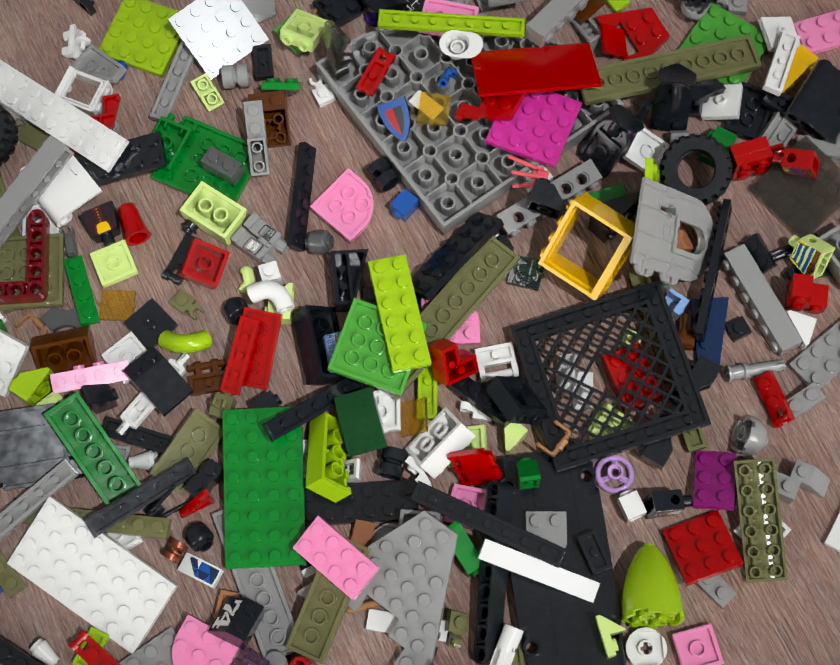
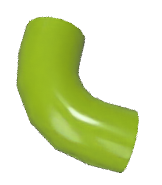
[158,330,212,353]

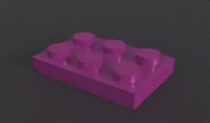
[693,451,736,511]

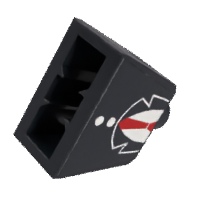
[642,489,693,519]

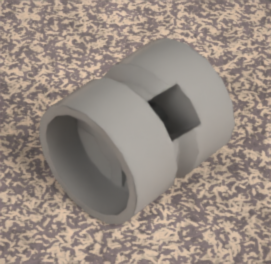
[221,63,250,89]

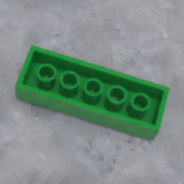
[44,391,142,505]

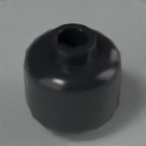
[223,297,249,325]
[184,522,214,552]

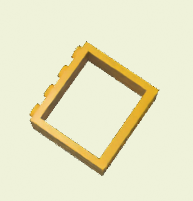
[538,192,635,300]

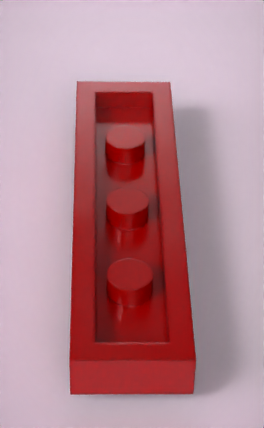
[220,316,260,396]

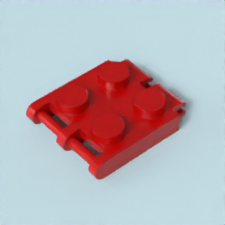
[447,448,502,486]

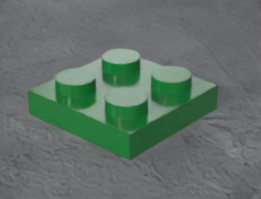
[262,78,303,90]

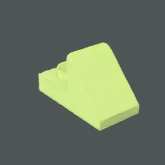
[595,615,626,659]

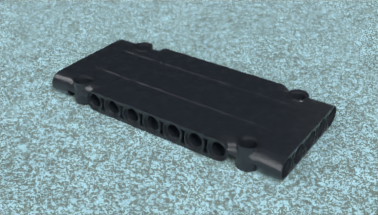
[495,452,627,665]

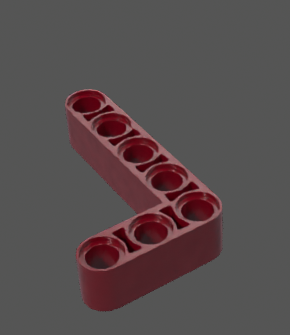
[0,209,50,305]

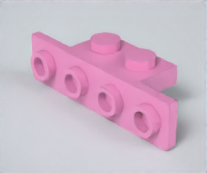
[50,360,129,393]

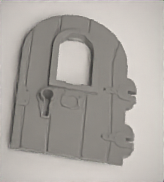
[630,177,715,285]

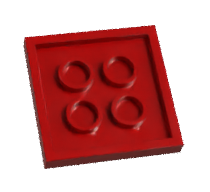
[662,510,744,587]

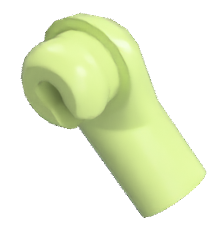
[238,266,255,294]

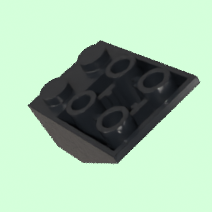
[588,191,640,243]

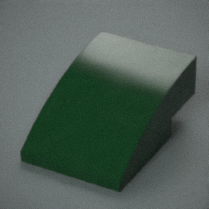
[334,386,388,457]

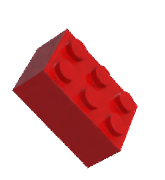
[601,343,663,415]

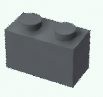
[200,146,245,187]

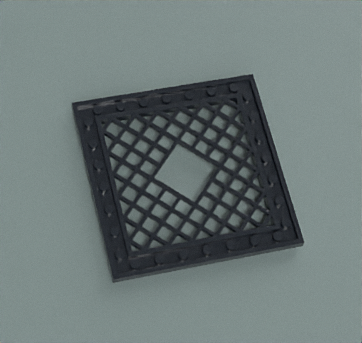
[510,280,711,472]

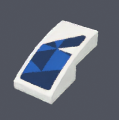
[177,552,224,589]

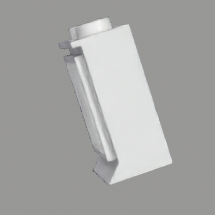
[55,66,113,116]

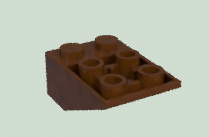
[248,90,291,148]

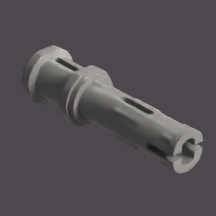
[724,359,786,382]

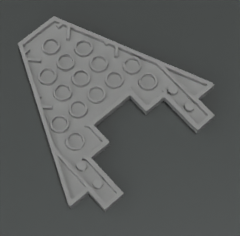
[297,511,458,665]

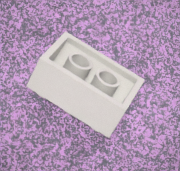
[405,406,475,479]

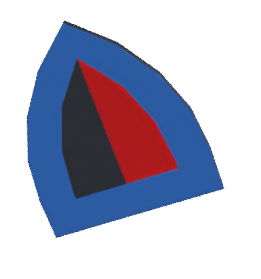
[377,96,411,142]

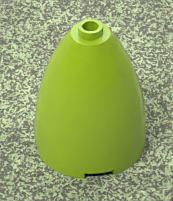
[622,543,685,629]

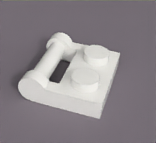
[475,342,519,383]

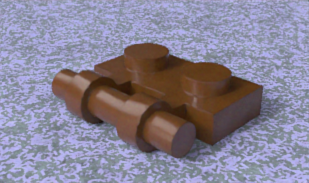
[187,358,227,396]

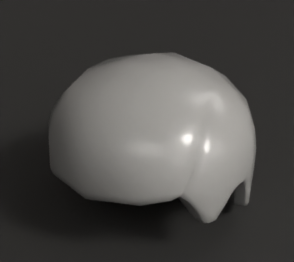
[680,0,710,20]

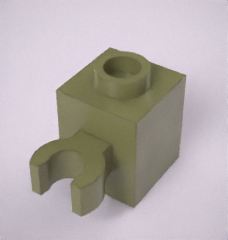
[208,392,237,422]

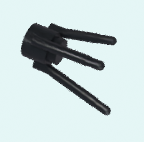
[144,485,194,518]

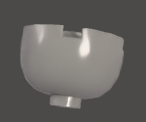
[731,414,769,455]

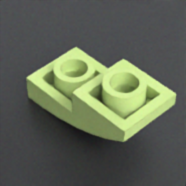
[190,73,225,112]

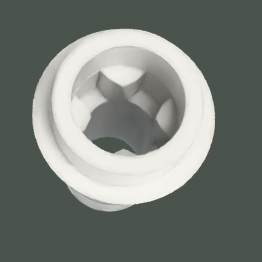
[128,451,159,470]
[29,638,60,665]

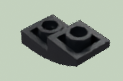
[690,78,726,106]

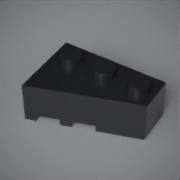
[329,249,368,312]

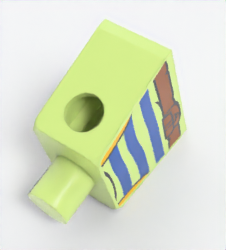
[788,234,835,279]

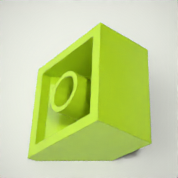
[8,367,54,407]

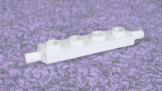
[115,353,190,436]

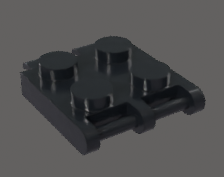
[312,0,364,30]

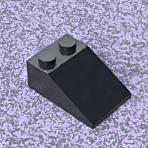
[123,346,194,417]

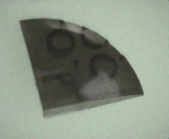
[324,20,354,80]

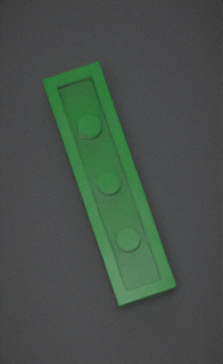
[65,255,100,327]

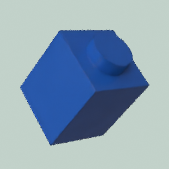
[390,188,420,222]

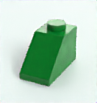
[516,458,541,490]

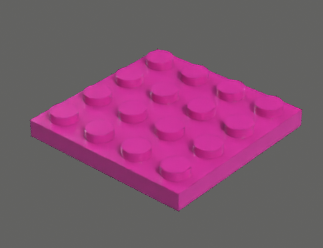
[485,91,583,169]

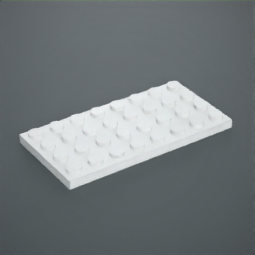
[7,496,178,654]

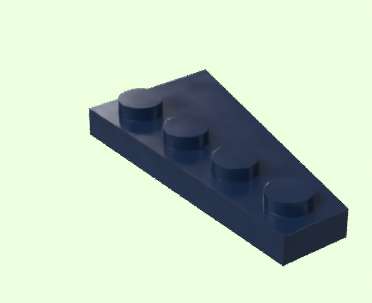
[690,297,729,366]

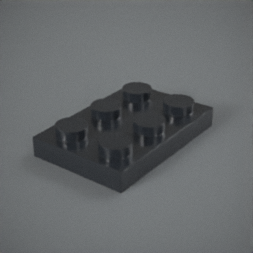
[724,81,771,140]

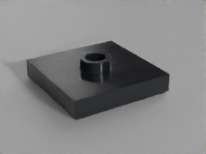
[124,298,178,349]

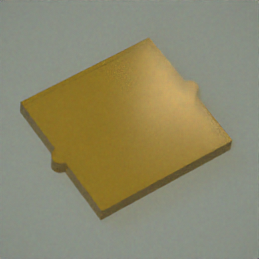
[416,92,452,127]
[99,290,136,321]
[400,398,428,437]

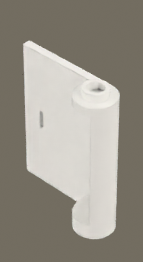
[19,143,102,227]

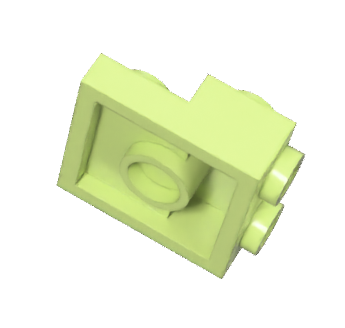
[280,8,329,52]

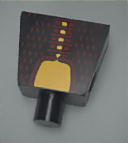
[79,200,121,247]

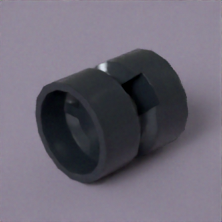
[367,157,401,192]
[377,446,408,480]

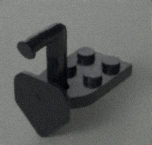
[649,63,697,131]
[578,100,653,178]

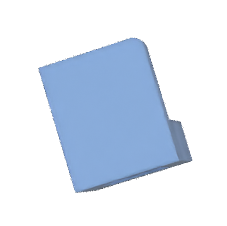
[665,288,690,321]

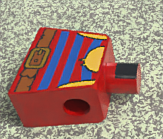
[772,148,820,179]

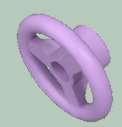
[595,455,634,494]

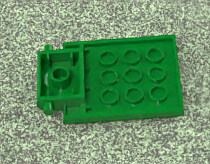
[151,113,251,203]

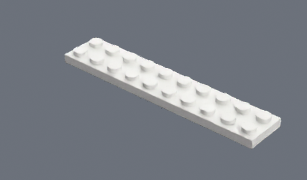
[0,60,129,172]

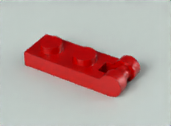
[356,47,396,97]
[753,371,795,429]
[68,629,121,665]

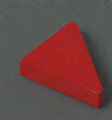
[179,489,215,518]

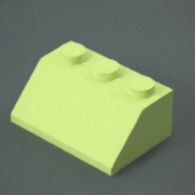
[180,181,247,246]

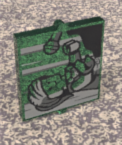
[506,255,544,291]

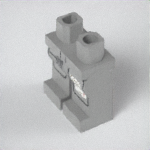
[230,212,289,265]

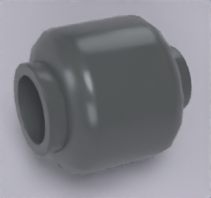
[305,230,334,255]

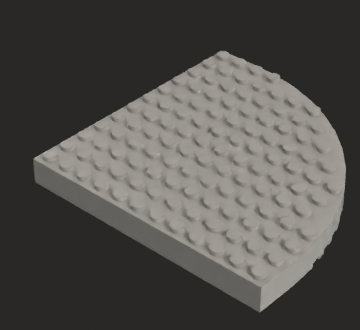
[315,13,624,235]

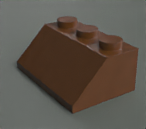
[30,325,97,374]

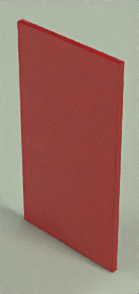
[471,42,602,97]

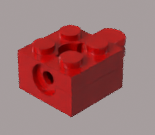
[728,136,785,181]

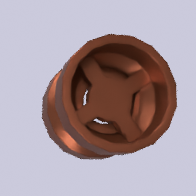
[161,537,188,565]

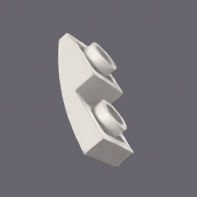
[405,455,433,487]

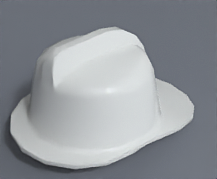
[439,30,483,60]

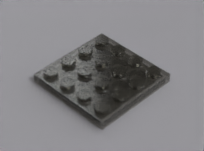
[750,136,840,238]

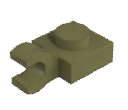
[445,610,469,648]

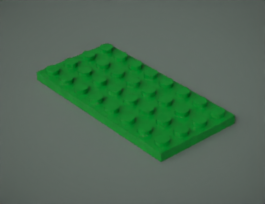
[223,406,307,570]

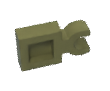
[169,289,204,321]

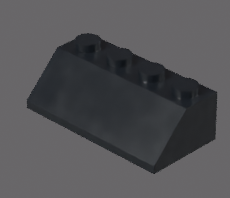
[292,305,346,386]

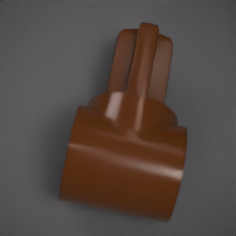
[677,314,695,351]

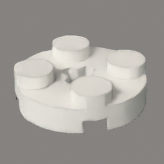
[625,627,667,665]

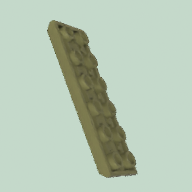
[734,458,788,583]

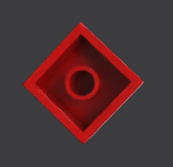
[178,238,230,290]

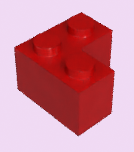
[784,273,829,314]
[428,338,479,386]

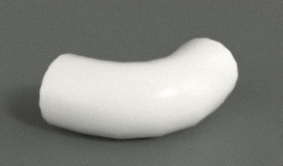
[246,280,295,314]

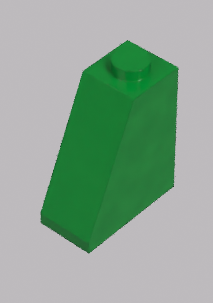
[448,521,481,578]

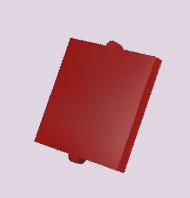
[600,23,628,59]

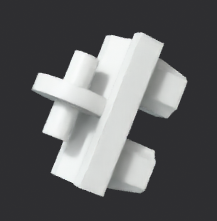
[62,24,91,60]

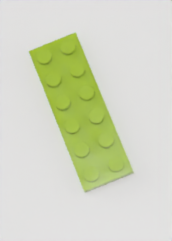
[368,254,432,373]

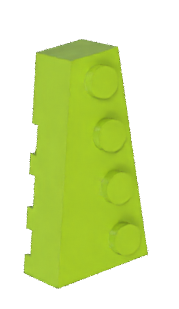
[305,412,352,503]

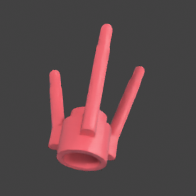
[508,155,549,188]

